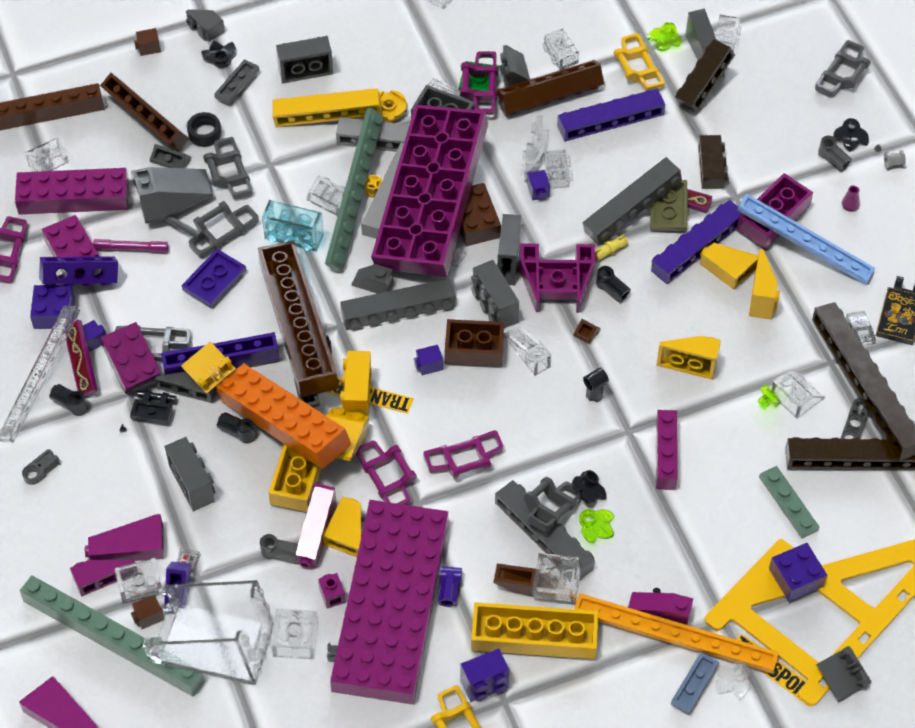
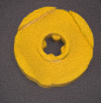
[379,90,407,123]

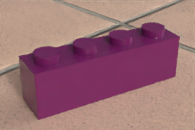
[656,410,677,490]

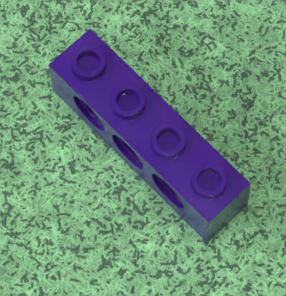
[39,256,118,287]

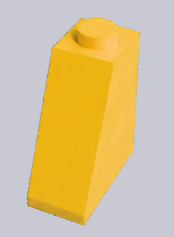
[700,243,758,290]
[323,496,362,558]

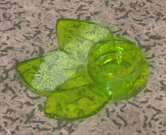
[647,22,682,51]
[579,509,615,543]

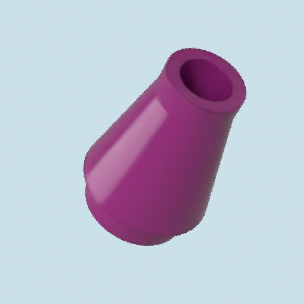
[842,185,860,211]

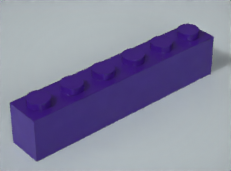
[557,88,665,142]
[651,200,742,284]
[161,332,280,375]

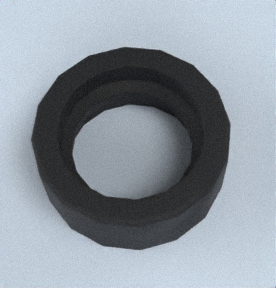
[186,112,222,147]

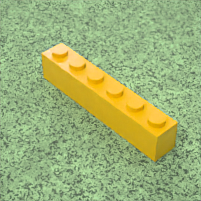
[272,88,381,127]

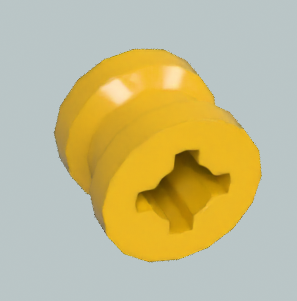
[364,175,382,198]

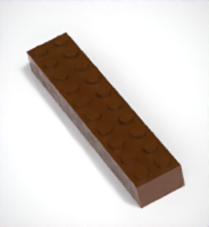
[258,240,339,398]

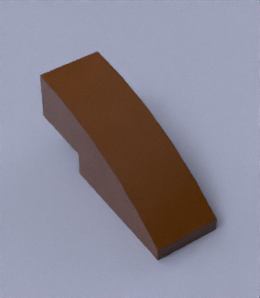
[493,563,558,601]

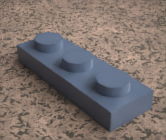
[670,652,719,714]

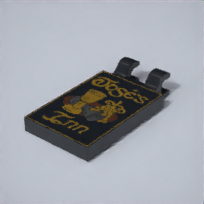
[875,276,915,346]

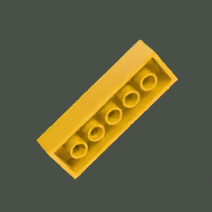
[471,602,598,659]

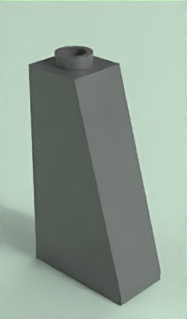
[685,8,725,78]
[497,214,521,285]

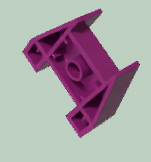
[520,243,595,313]

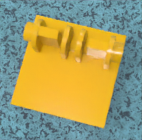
[181,341,236,394]

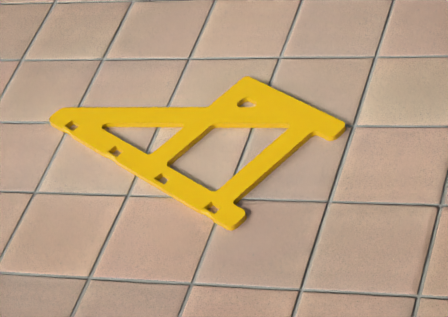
[705,539,915,706]

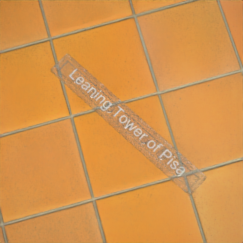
[0,305,80,443]

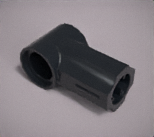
[596,266,631,301]
[583,367,609,402]
[49,384,88,416]
[216,412,256,444]

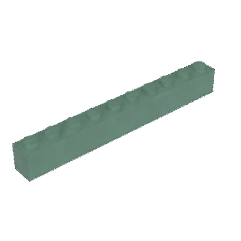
[19,575,204,697]

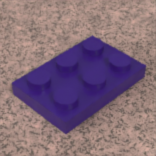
[181,249,246,307]

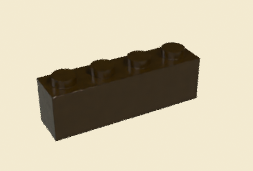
[675,39,735,113]

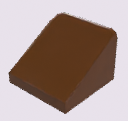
[573,318,601,344]

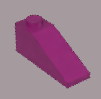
[70,560,138,597]
[628,592,694,625]

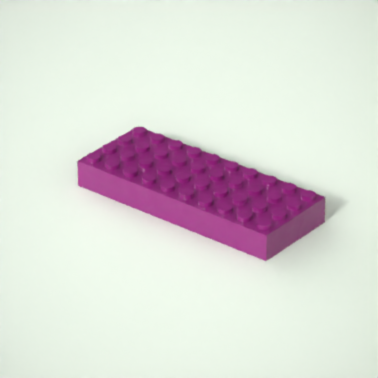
[371,105,488,277]
[330,499,449,705]

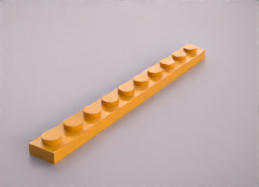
[574,593,779,674]

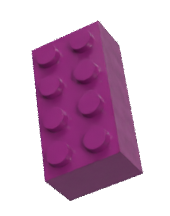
[737,173,813,249]

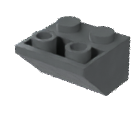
[500,45,530,87]

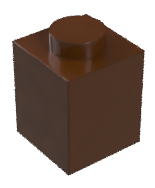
[133,28,161,56]
[130,594,165,629]

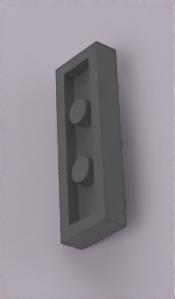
[214,59,259,105]

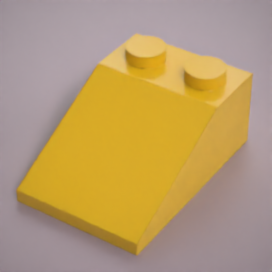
[749,249,780,320]
[656,336,721,380]
[326,407,369,461]

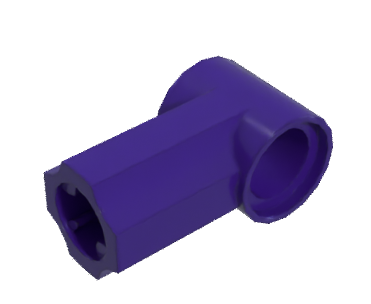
[438,566,462,607]

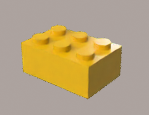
[340,351,372,416]
[268,444,322,512]

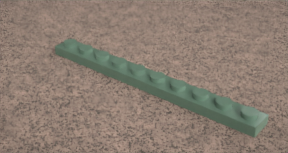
[325,107,383,273]

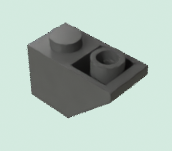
[186,9,225,42]

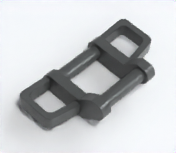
[815,40,871,96]
[203,137,253,199]
[189,201,259,258]
[115,325,191,361]
[524,477,582,532]

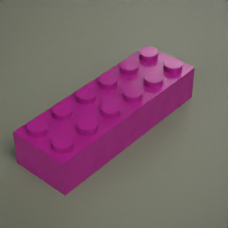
[15,168,129,215]

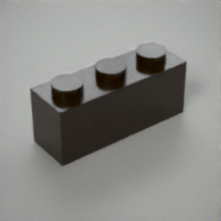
[698,135,728,189]

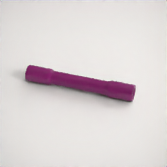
[93,239,168,253]

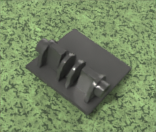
[816,646,871,701]

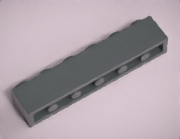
[582,157,682,245]
[340,278,456,330]
[495,480,595,583]

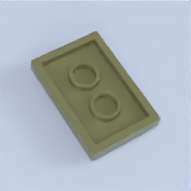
[650,180,687,231]

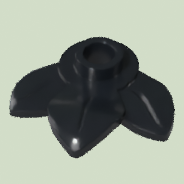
[201,40,236,67]
[833,118,869,152]
[571,470,607,504]

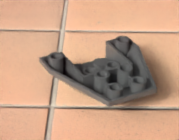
[131,167,213,224]

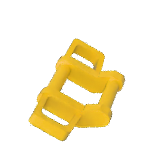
[613,33,665,91]
[430,685,481,728]

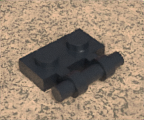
[130,389,177,425]

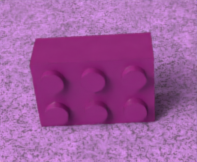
[42,215,99,275]
[100,322,161,393]

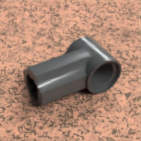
[818,135,852,170]
[259,534,298,562]

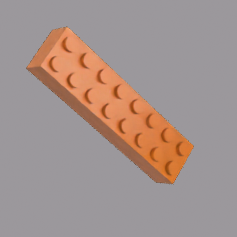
[216,363,351,469]

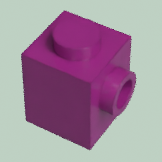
[318,573,346,609]

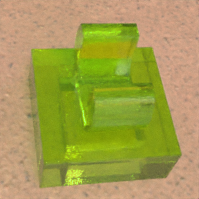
[758,384,781,410]

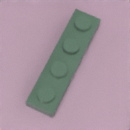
[759,466,820,539]

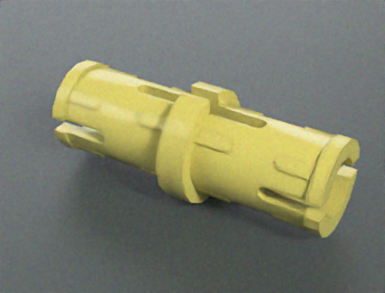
[595,235,628,262]

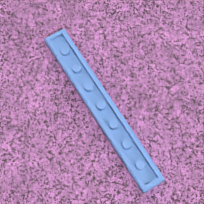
[737,193,875,285]

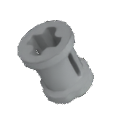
[884,150,906,168]

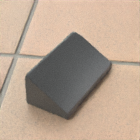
[149,144,191,168]

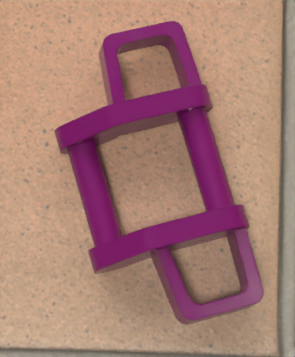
[460,51,498,115]
[0,216,27,284]
[423,430,503,478]
[356,440,417,505]

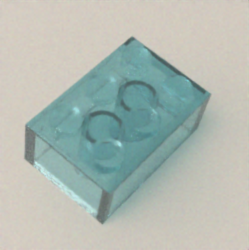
[262,200,324,252]

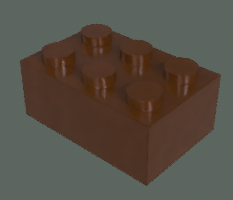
[460,183,501,246]
[445,319,504,366]

